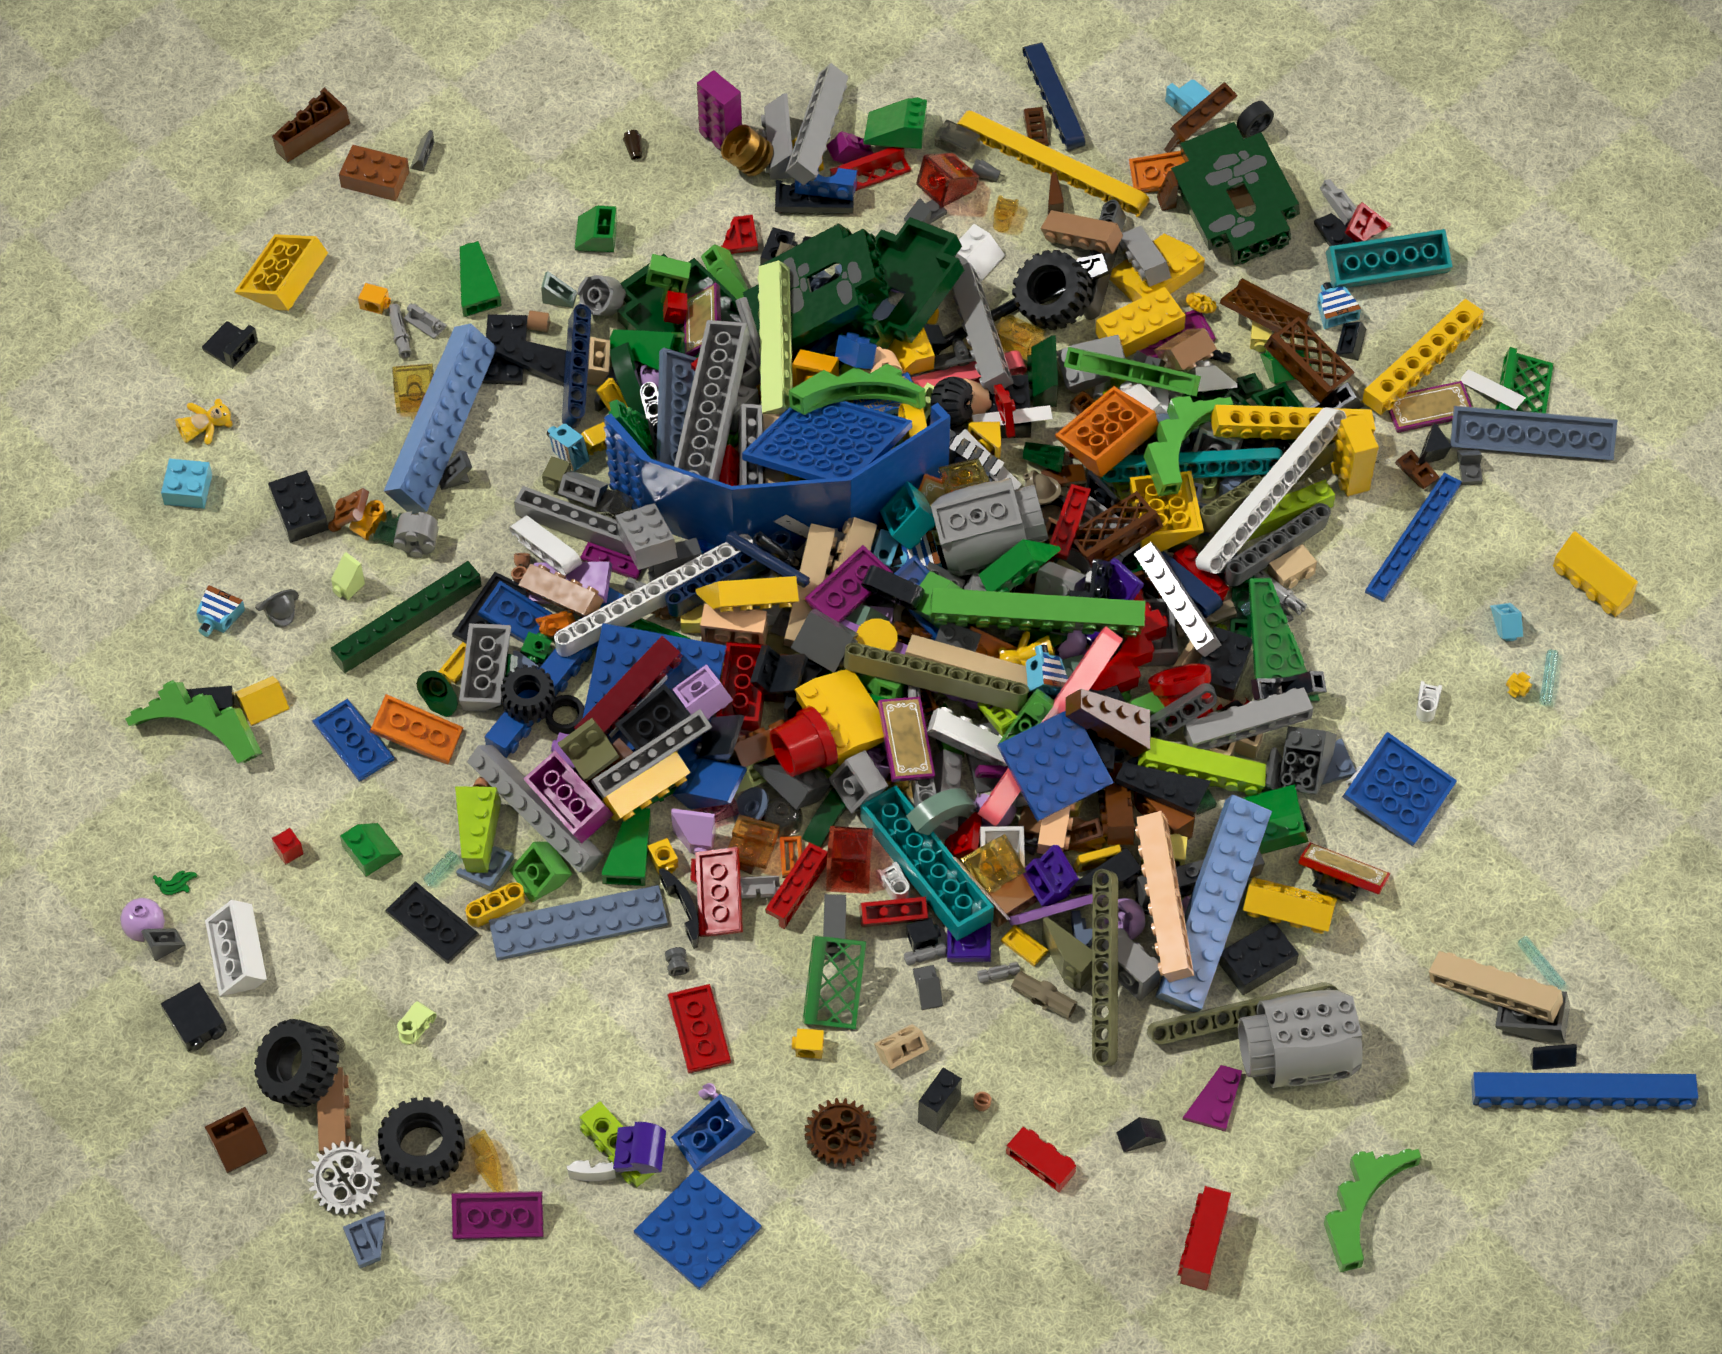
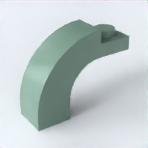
[906,788,977,835]

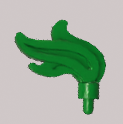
[153,870,197,896]

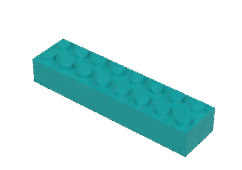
[860,786,994,941]

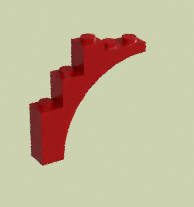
[1090,589,1169,693]

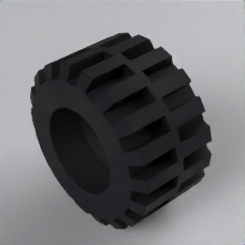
[501,665,555,723]

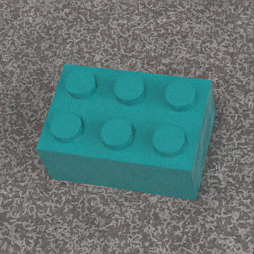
[880,481,935,550]

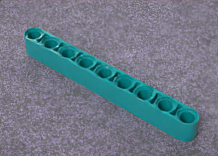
[1102,448,1283,483]

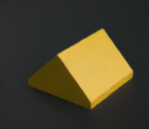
[968,422,1001,459]
[234,676,290,726]

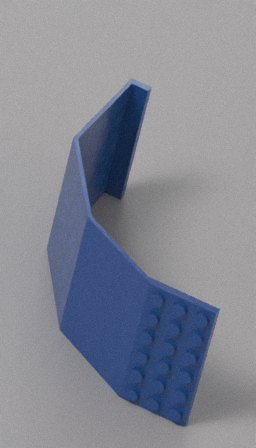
[604,403,950,551]

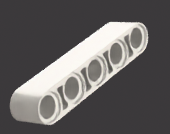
[509,515,582,576]

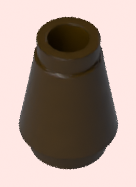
[623,130,642,160]

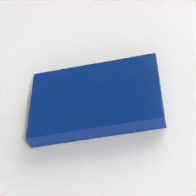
[477,581,553,643]

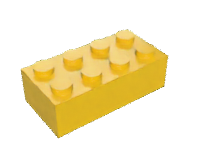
[1095,287,1186,358]
[1331,414,1379,496]

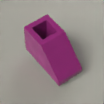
[826,131,873,164]

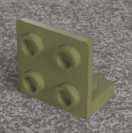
[558,718,619,782]

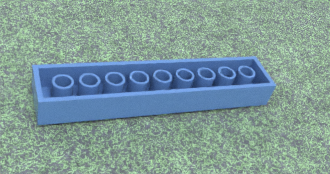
[384,324,497,514]
[1155,794,1272,1013]

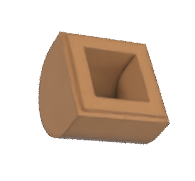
[527,311,551,332]

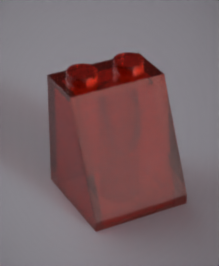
[916,153,980,208]
[826,826,873,894]

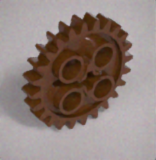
[804,1098,877,1168]

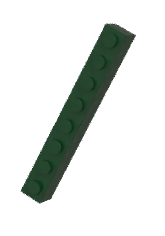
[330,561,482,674]

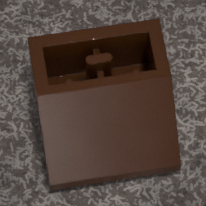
[205,1107,268,1173]

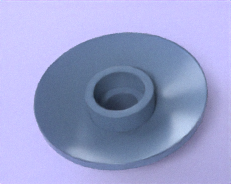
[733,787,769,827]

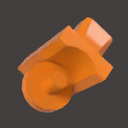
[536,611,576,637]

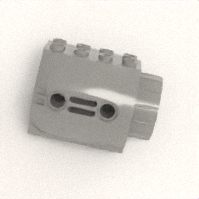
[931,478,1049,576]
[1238,990,1363,1088]

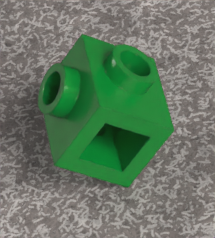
[520,632,554,665]

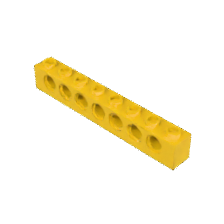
[1362,299,1484,415]
[1210,405,1376,440]

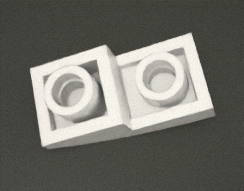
[567,1160,616,1181]

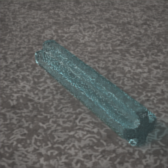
[1539,649,1558,706]
[1518,936,1565,989]

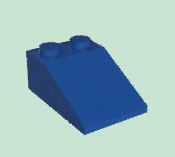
[673,758,747,810]
[671,1094,755,1170]

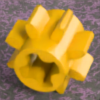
[1506,672,1532,698]

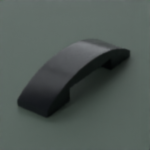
[659,868,699,949]

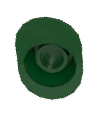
[416,671,458,717]

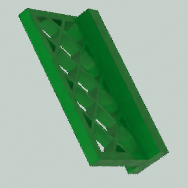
[1495,347,1554,413]
[802,935,866,1029]

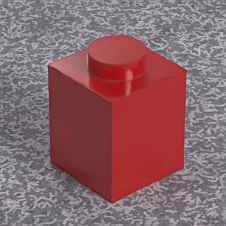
[663,291,687,324]
[272,828,304,865]

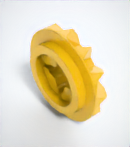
[1186,292,1217,314]

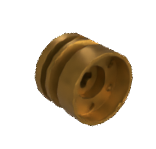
[721,125,773,176]

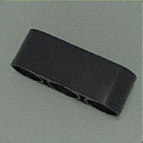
[861,565,925,610]

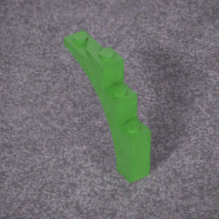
[1064,347,1201,396]
[789,364,926,415]
[1144,396,1233,496]
[125,680,263,764]
[1323,1149,1421,1272]

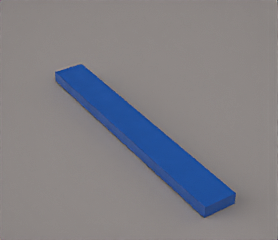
[1365,472,1462,602]

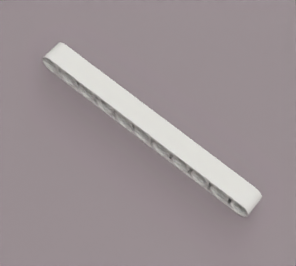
[1196,407,1346,574]
[554,534,753,657]

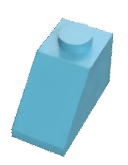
[1490,603,1523,641]

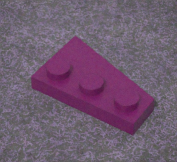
[1182,1065,1242,1132]

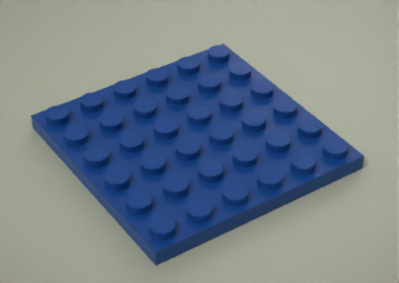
[742,401,912,480]
[582,623,727,765]

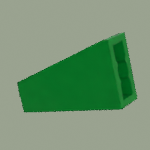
[460,241,502,317]
[610,329,685,370]
[601,807,651,886]

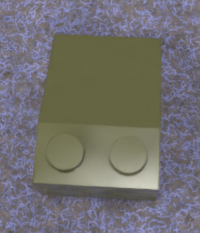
[1042,917,1092,990]

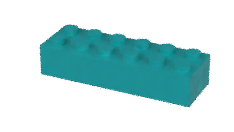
[1325,229,1453,288]

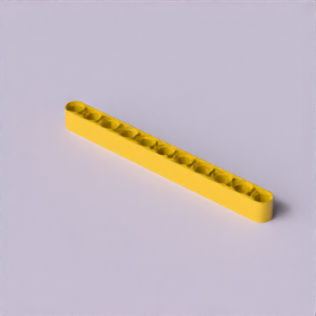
[955,110,1150,217]

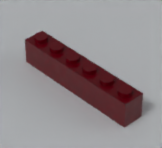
[574,636,683,738]

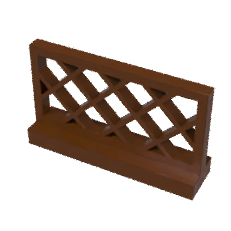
[1164,82,1238,153]
[1219,278,1312,339]
[1264,316,1355,403]
[1073,491,1164,568]

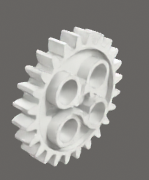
[308,1141,382,1215]

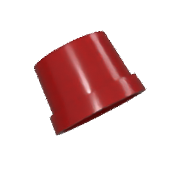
[1148,664,1213,722]
[770,705,838,777]

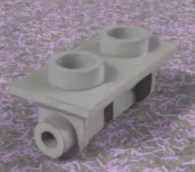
[404,304,447,339]
[740,875,780,899]

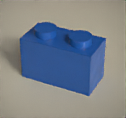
[835,332,877,369]

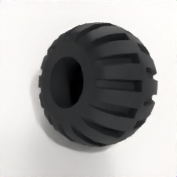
[930,377,973,428]

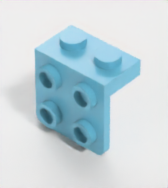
[1165,80,1211,116]

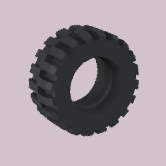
[1012,250,1092,330]
[254,1019,339,1108]
[378,1097,465,1187]

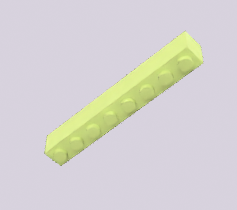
[757,260,793,414]

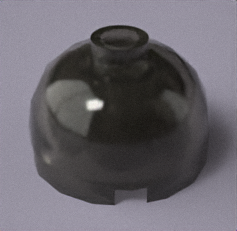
[761,797,803,839]

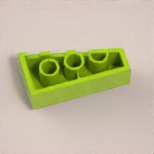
[455,786,502,873]

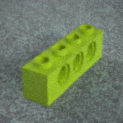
[579,1101,655,1188]

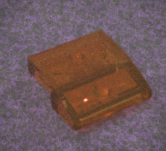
[728,814,780,869]

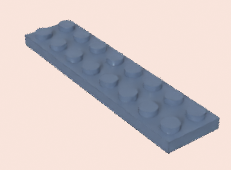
[656,348,697,466]
[1450,406,1618,460]
[489,885,668,961]

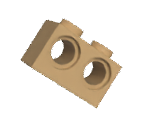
[874,1024,929,1069]

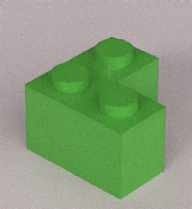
[646,254,691,304]

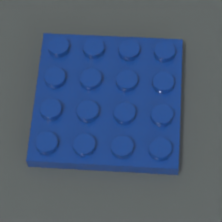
[997,711,1114,822]
[1342,732,1457,846]
[634,1169,762,1290]

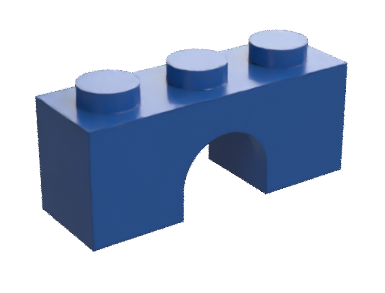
[795,167,857,201]

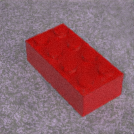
[716,642,765,731]
[1177,1186,1231,1291]

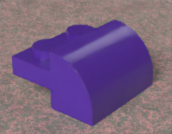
[1021,845,1079,906]
[613,1122,666,1174]

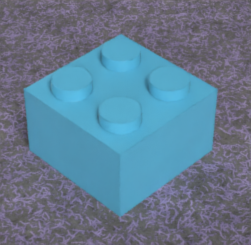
[161,458,212,509]

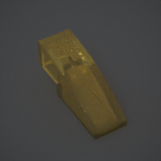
[469,1129,504,1192]

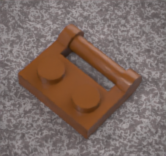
[328,488,369,532]

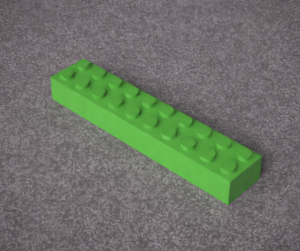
[929,588,1145,637]

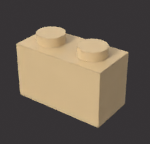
[587,337,610,386]
[1267,544,1317,589]

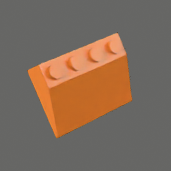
[1055,386,1159,477]

